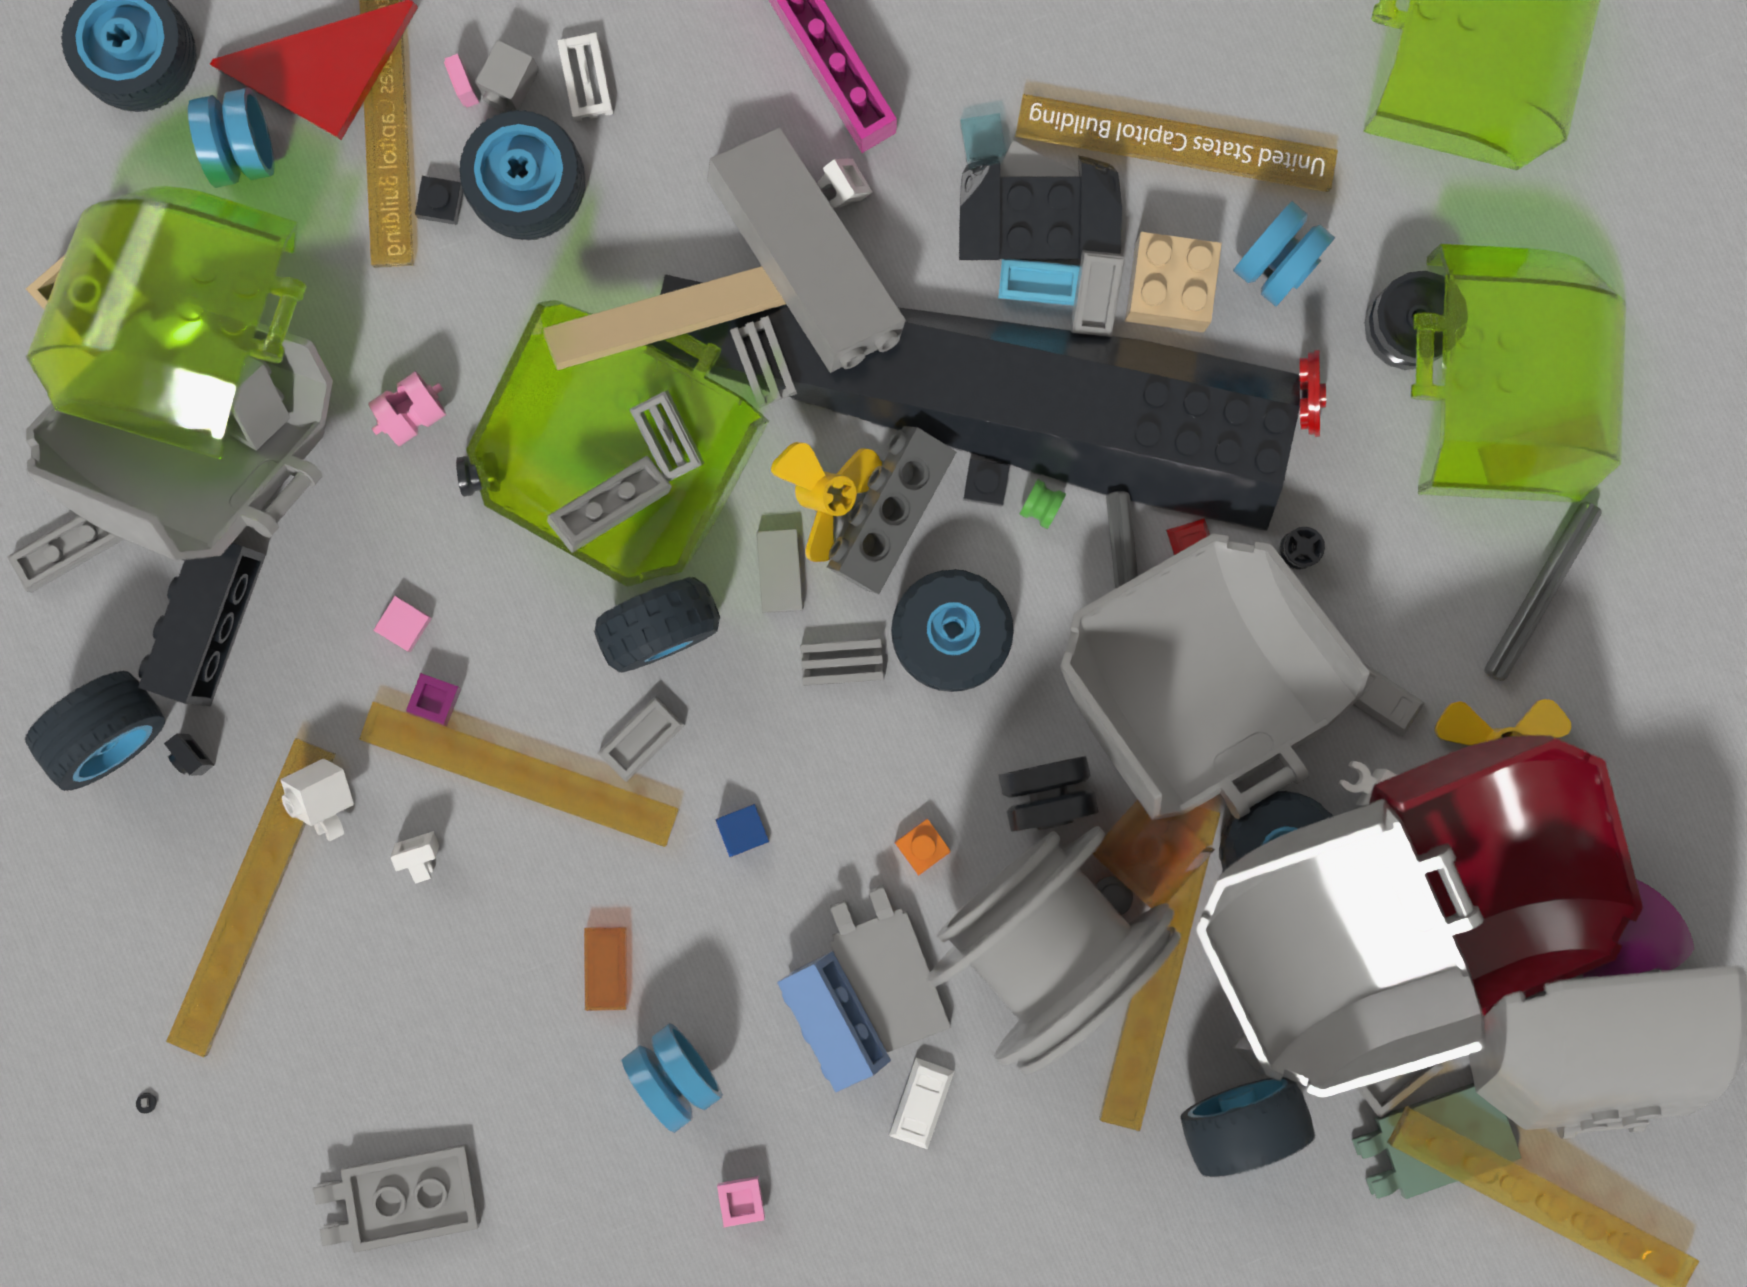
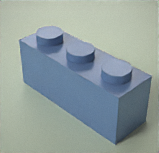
[777,951,891,1093]

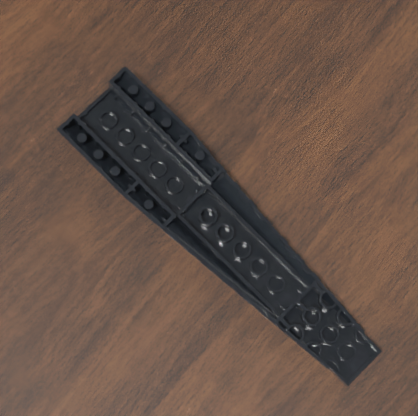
[647,274,1300,531]

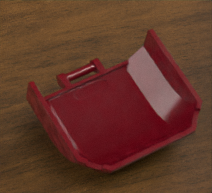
[1368,735,1643,1016]

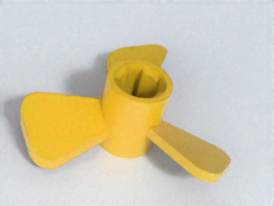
[771,442,882,562]
[1435,699,1572,746]

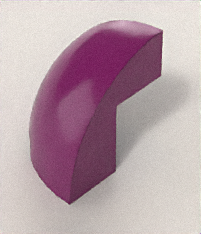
[1583,879,1694,979]

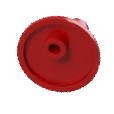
[1300,350,1326,437]

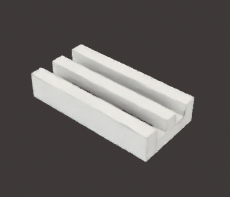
[557,33,613,122]

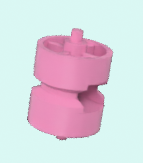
[368,371,447,447]

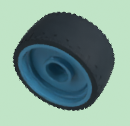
[1180,1077,1315,1177]

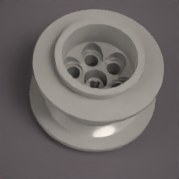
[927,826,1181,1074]

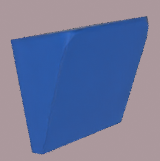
[715,804,769,857]

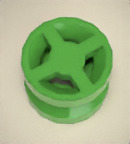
[1019,479,1066,530]

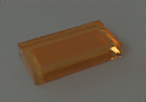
[584,927,627,1011]

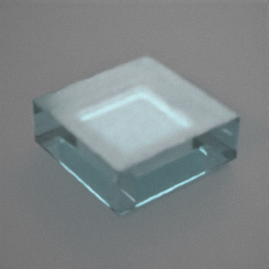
[960,113,1006,162]

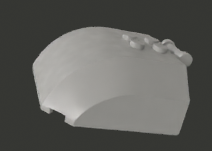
[26,298,333,561]
[1061,533,1369,820]
[1196,799,1486,1098]
[1468,965,1747,1139]

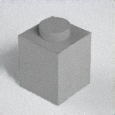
[475,40,539,111]

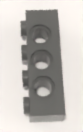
[826,426,957,594]

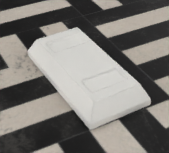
[889,1057,955,1149]

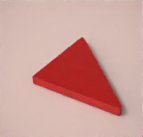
[210,0,418,140]

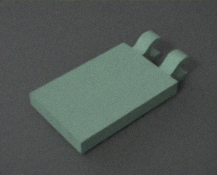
[1352,1083,1521,1199]

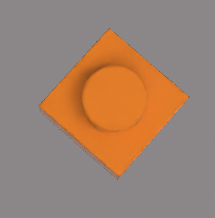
[894,819,951,876]

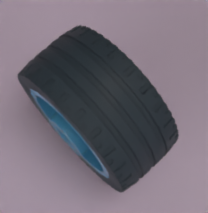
[61,0,197,112]
[459,110,585,241]
[25,670,165,791]

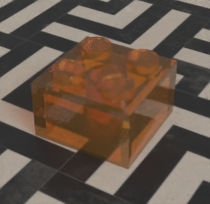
[1092,799,1215,909]

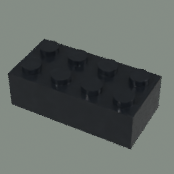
[138,543,266,707]

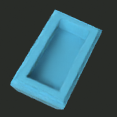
[998,259,1080,306]

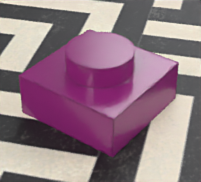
[406,673,461,727]

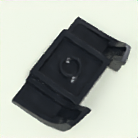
[959,155,1122,260]

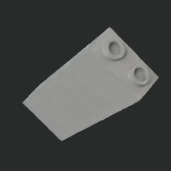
[707,127,905,373]

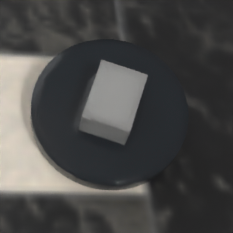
[136,1093,157,1114]

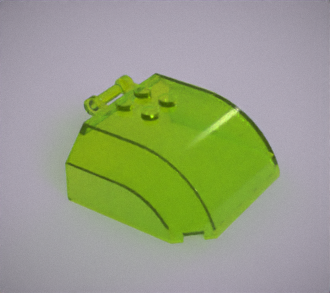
[1364,0,1601,170]
[26,186,307,459]
[1411,244,1626,503]
[466,300,769,587]

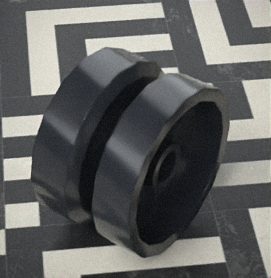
[1364,271,1467,370]
[998,756,1099,832]

